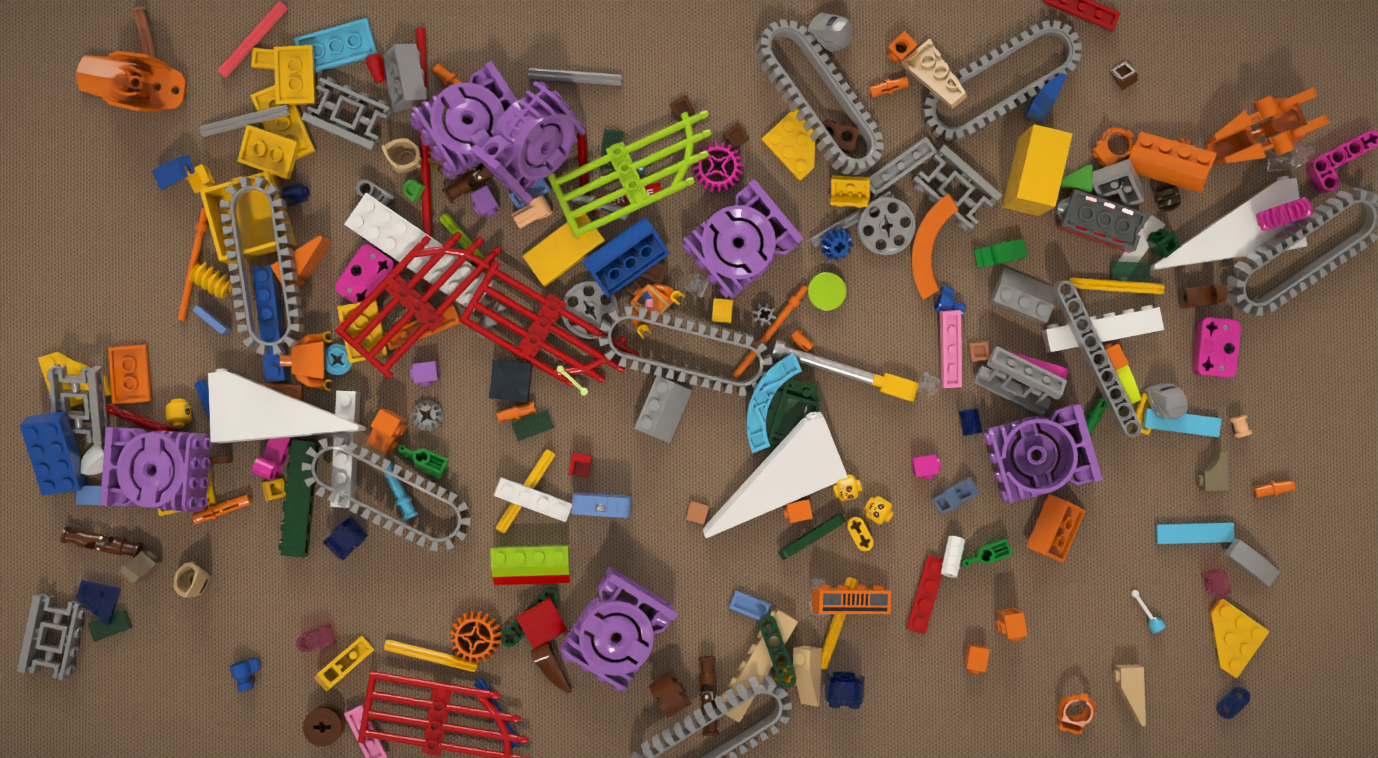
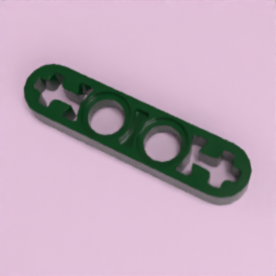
[778,513,846,560]
[501,587,559,647]
[759,614,796,688]

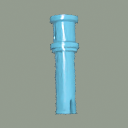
[384,463,419,522]

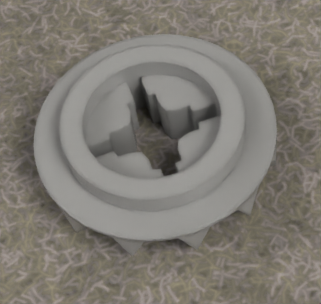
[411,400,443,431]

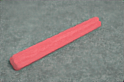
[218,2,288,78]

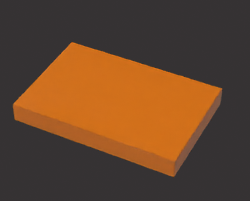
[108,344,153,405]

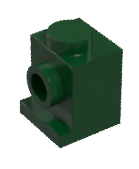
[1146,228,1180,258]

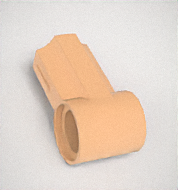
[512,195,553,229]

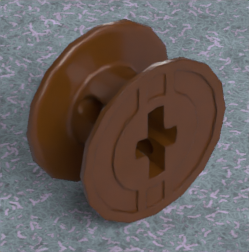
[303,704,346,747]

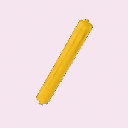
[1069,278,1165,294]
[496,449,556,533]
[821,577,858,669]
[384,639,478,672]

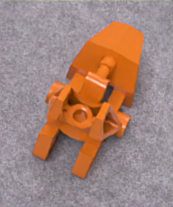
[1204,87,1330,165]

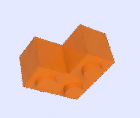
[365,409,408,454]

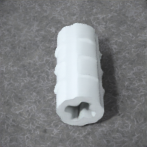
[940,536,965,578]

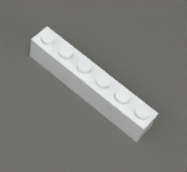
[1042,305,1164,353]
[330,391,361,508]

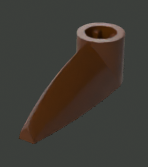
[531,643,572,693]

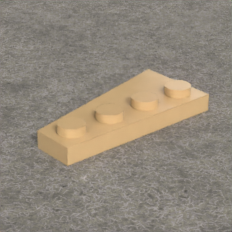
[901,39,967,109]

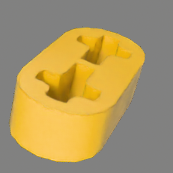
[846,516,874,551]

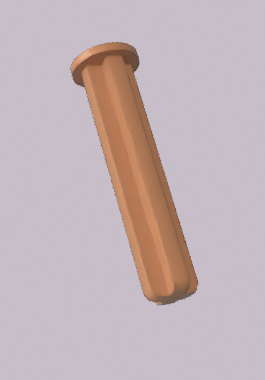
[131,7,156,58]

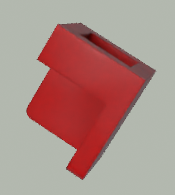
[568,452,593,478]

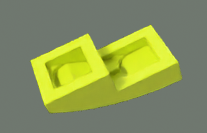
[1115,365,1141,408]

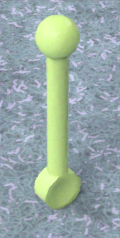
[557,365,588,395]

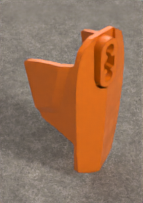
[76,51,187,112]

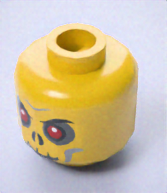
[165,399,192,428]
[832,474,862,501]
[864,496,894,525]

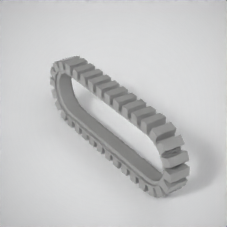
[756,19,884,175]
[922,20,1082,142]

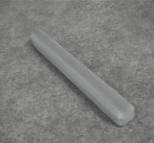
[528,68,622,86]
[199,105,291,137]
[810,191,894,247]

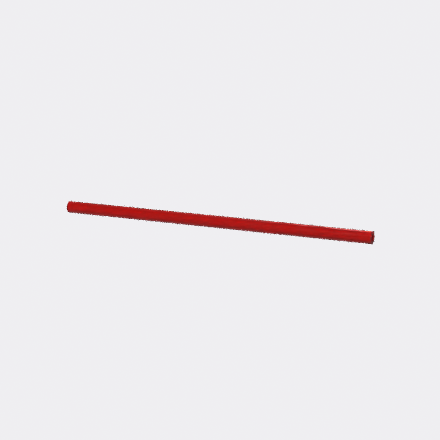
[416,28,432,292]

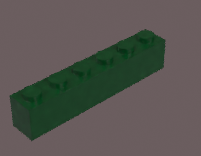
[278,440,320,558]

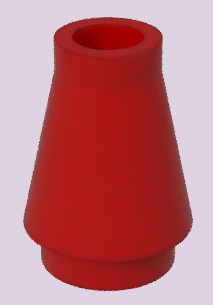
[365,53,386,83]

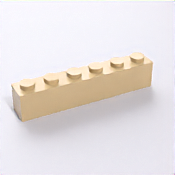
[721,608,798,723]

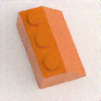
[1026,494,1086,563]

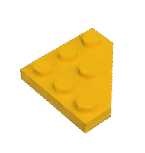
[761,110,816,182]
[38,352,111,408]
[1209,597,1270,679]

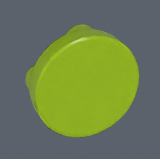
[808,272,846,311]

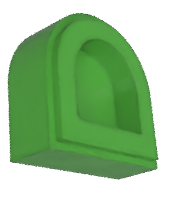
[403,179,425,202]

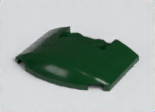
[762,378,820,452]

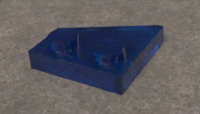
[75,580,121,625]

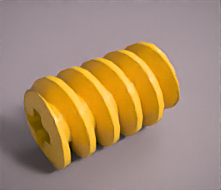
[188,262,233,300]

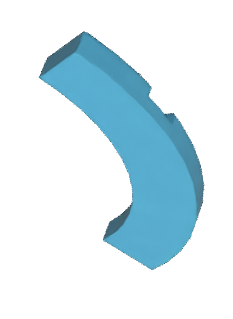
[747,353,802,453]

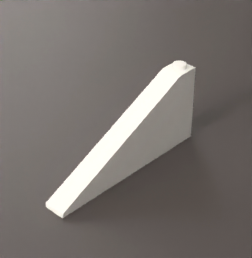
[1149,176,1307,271]
[208,369,366,443]
[702,412,848,538]

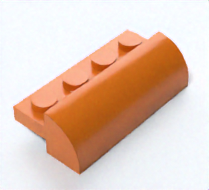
[1129,131,1217,193]

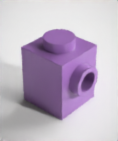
[470,185,500,218]
[410,361,440,387]

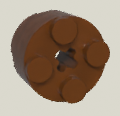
[649,670,692,718]

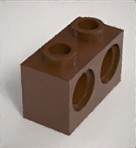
[815,119,859,154]

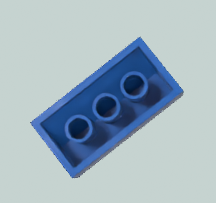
[582,217,670,298]

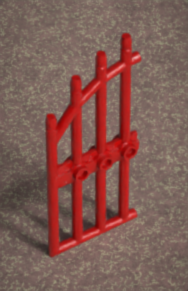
[335,231,502,379]
[459,260,640,387]
[358,671,531,758]

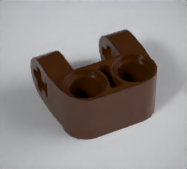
[1178,285,1227,308]

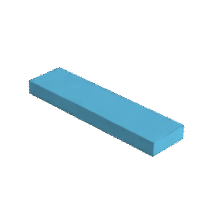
[1143,408,1222,437]
[1155,522,1234,544]

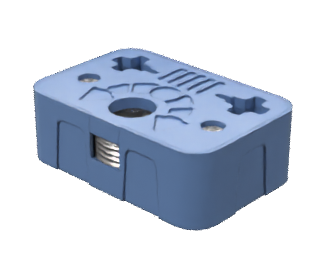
[571,492,632,518]

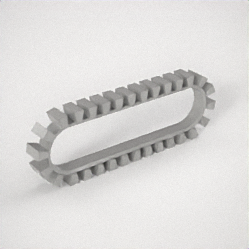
[220,176,304,355]
[1227,187,1378,316]
[599,304,773,396]
[302,436,471,551]
[631,675,792,758]

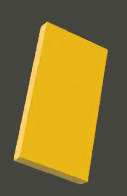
[250,85,316,160]
[523,213,606,287]

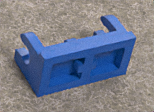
[152,154,195,190]

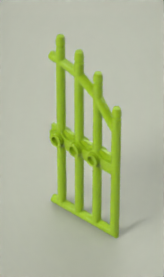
[547,110,712,238]

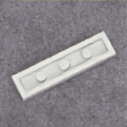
[493,477,572,522]

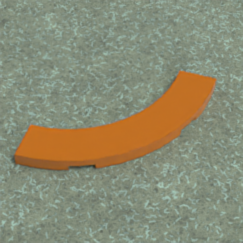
[912,194,959,300]

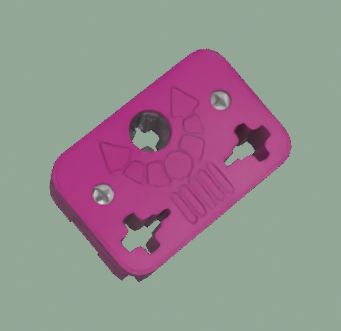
[335,244,396,303]
[1192,317,1241,378]

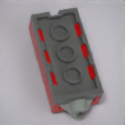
[1054,189,1148,253]

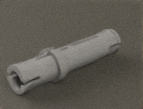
[572,194,629,221]

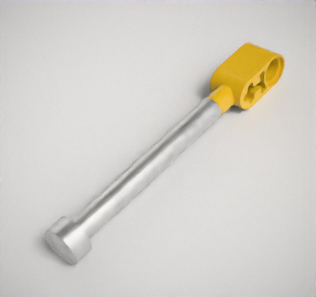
[771,340,919,402]

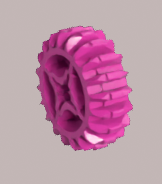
[692,141,744,193]
[1256,198,1313,231]

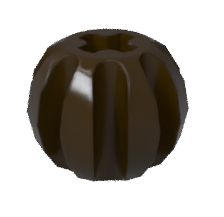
[1154,183,1181,212]

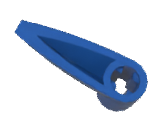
[1024,73,1067,125]

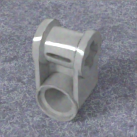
[356,180,395,206]

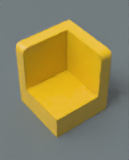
[185,164,216,194]
[712,298,733,324]

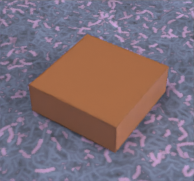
[968,341,990,363]
[686,501,709,525]

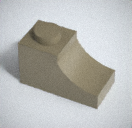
[1196,451,1229,491]
[119,550,162,583]

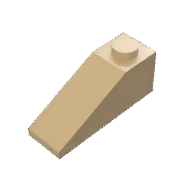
[793,646,822,707]
[1113,664,1146,726]

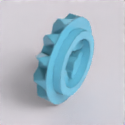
[325,344,353,375]

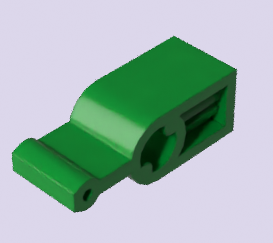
[973,238,1028,269]
[398,445,448,480]
[960,537,1013,567]

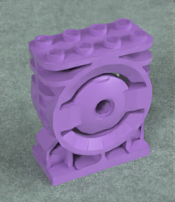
[410,61,517,180]
[470,81,585,205]
[682,179,804,300]
[983,403,1103,504]
[100,427,212,512]
[559,566,678,693]

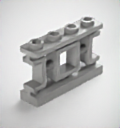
[301,77,393,153]
[912,144,1002,232]
[974,346,1067,416]
[47,364,108,445]
[17,593,87,680]

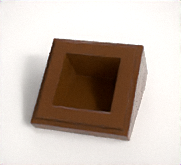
[1110,61,1138,90]

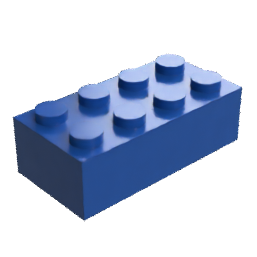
[19,411,88,496]

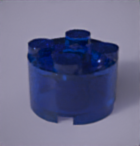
[322,515,368,561]
[825,671,865,709]

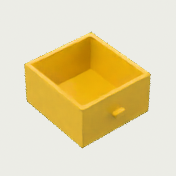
[1002,124,1073,216]
[200,171,297,264]

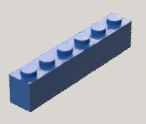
[252,265,291,383]

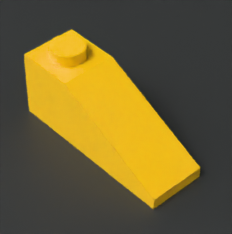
[314,636,374,692]

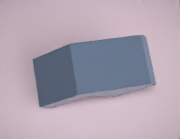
[932,477,980,515]

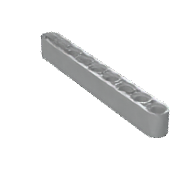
[1052,280,1142,437]

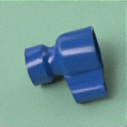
[934,285,966,317]
[229,657,261,692]

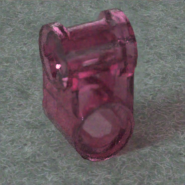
[296,624,336,652]

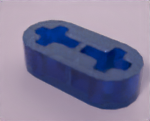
[1216,687,1251,719]

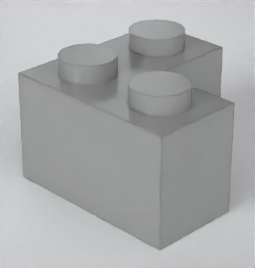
[1092,159,1144,207]

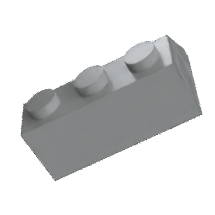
[382,44,428,112]
[989,267,1056,324]
[634,376,692,443]

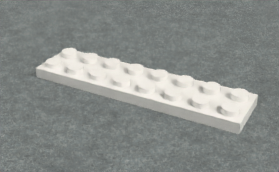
[344,193,495,312]

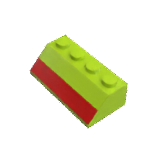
[490,544,571,585]

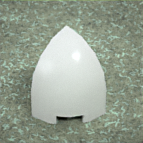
[80,444,105,475]

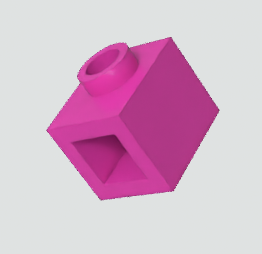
[911,454,941,480]

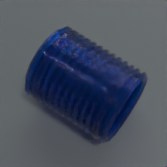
[958,408,983,436]

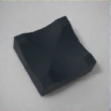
[489,360,532,402]

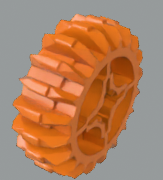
[449,611,502,663]

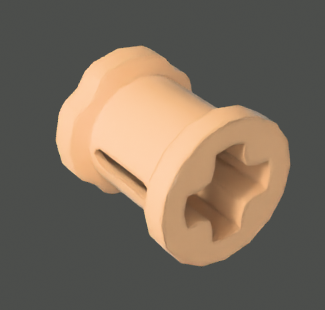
[1229,415,1252,438]

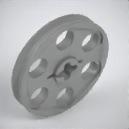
[857,197,915,255]
[562,281,619,339]

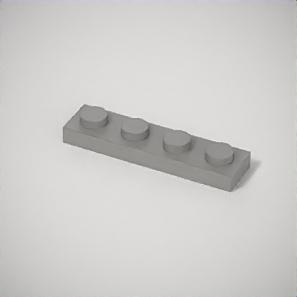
[870,137,937,197]

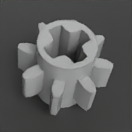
[753,303,776,327]

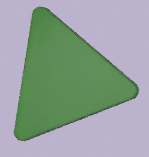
[1060,164,1093,192]

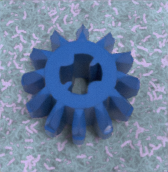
[820,227,854,261]

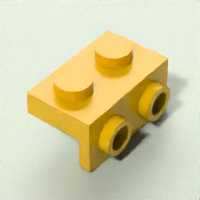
[830,175,871,208]

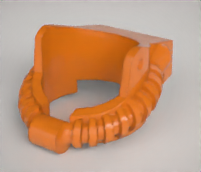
[1091,127,1135,168]
[1057,692,1096,735]

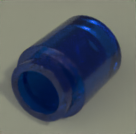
[279,183,310,206]

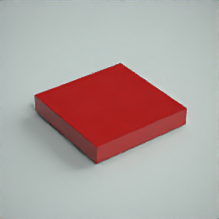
[516,597,568,650]

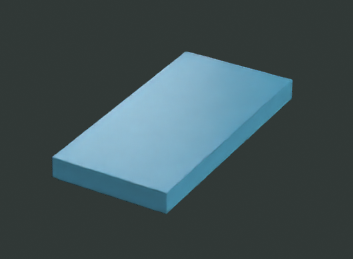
[294,18,378,73]

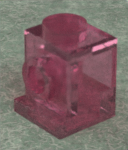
[1201,569,1232,600]

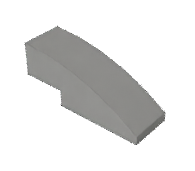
[1224,539,1280,587]

